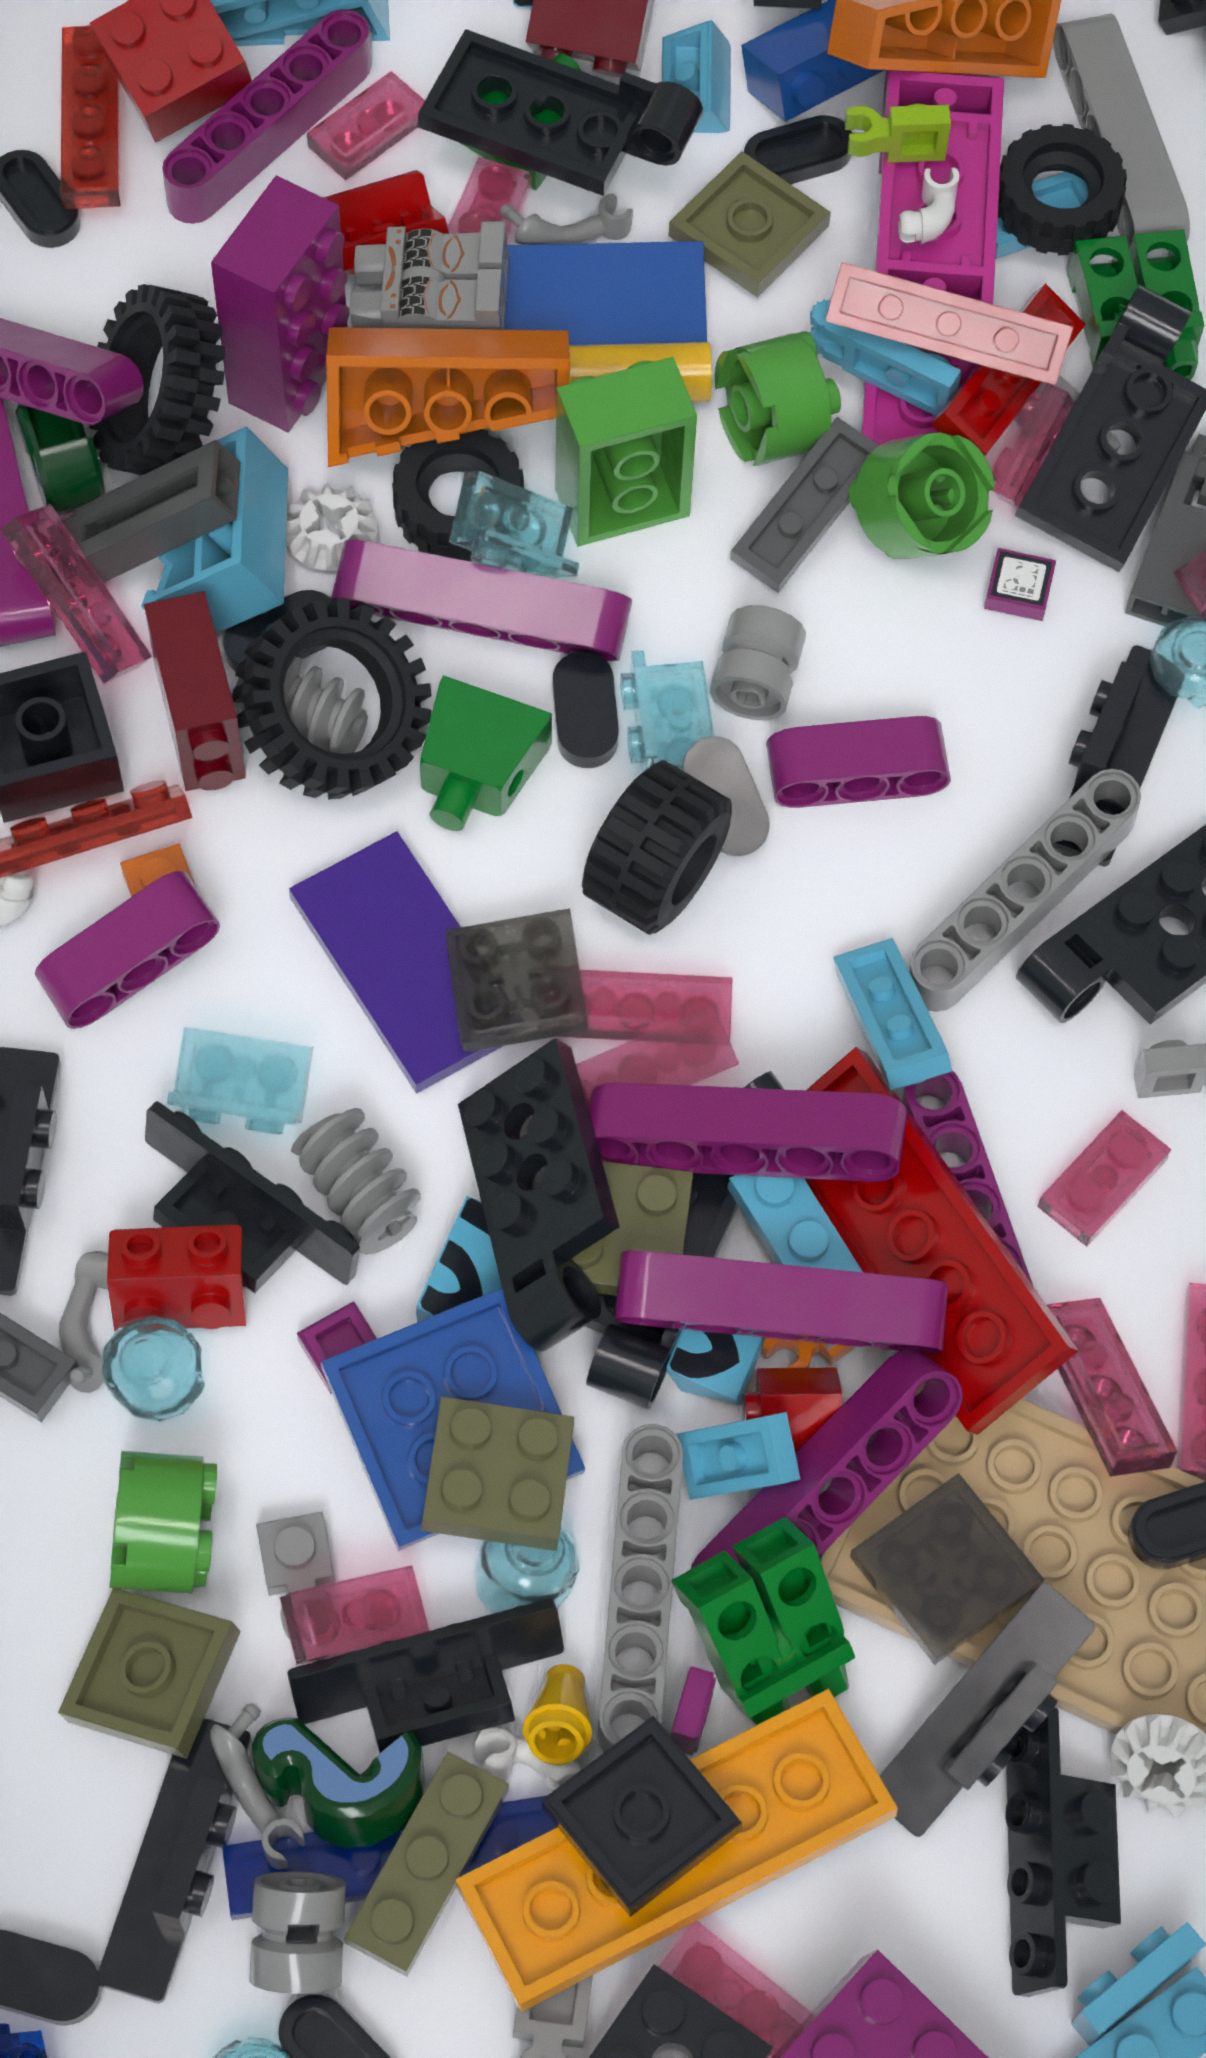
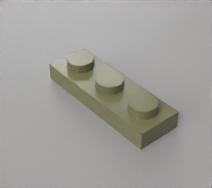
[344,1751,509,1977]

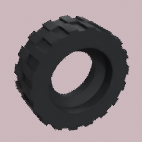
[998,123,1127,256]
[392,429,524,562]

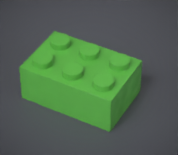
[555,357,697,547]

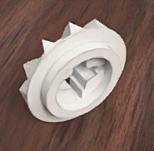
[286,482,378,571]
[1110,1714,1206,1818]

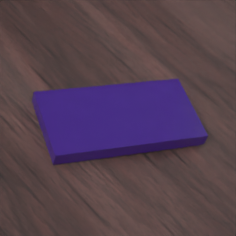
[289,831,526,1094]

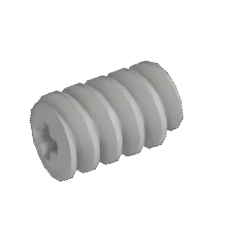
[232,655,368,754]
[290,1108,421,1255]

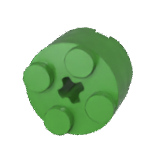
[714,331,841,466]
[848,432,994,559]
[109,1450,217,1594]

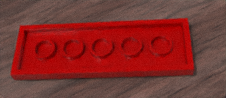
[804,1047,1079,1435]

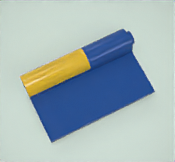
[505,241,712,402]

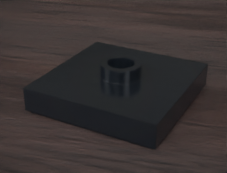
[542,1716,742,1917]

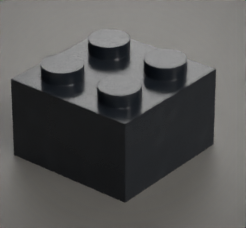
[0,651,124,823]

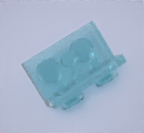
[449,471,580,579]
[620,650,714,772]
[166,1027,314,1134]

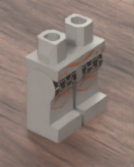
[350,221,509,330]

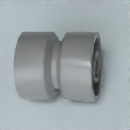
[710,605,806,720]
[249,1871,346,1994]

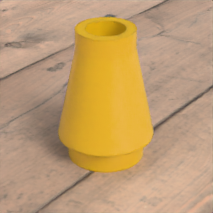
[523,1664,592,1765]

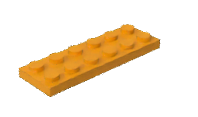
[455,1689,898,2013]

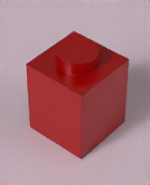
[744,1367,842,1454]

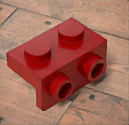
[323,170,449,275]
[107,1225,247,1332]

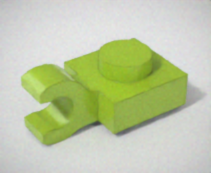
[845,104,951,163]

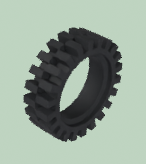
[89,284,225,475]
[233,599,432,800]

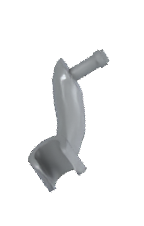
[500,194,633,245]
[59,1251,108,1393]
[210,1703,306,1870]

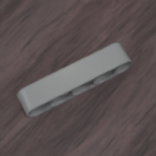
[1053,13,1190,249]
[909,769,1141,1012]
[598,1424,683,1753]

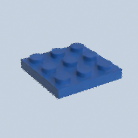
[321,1288,585,1551]

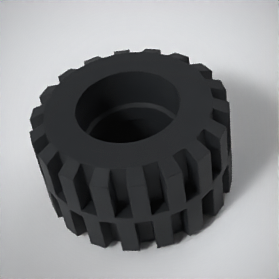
[582,760,732,935]

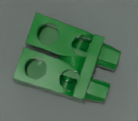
[1067,229,1205,380]
[671,1517,856,1725]

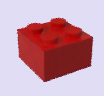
[90,0,252,143]

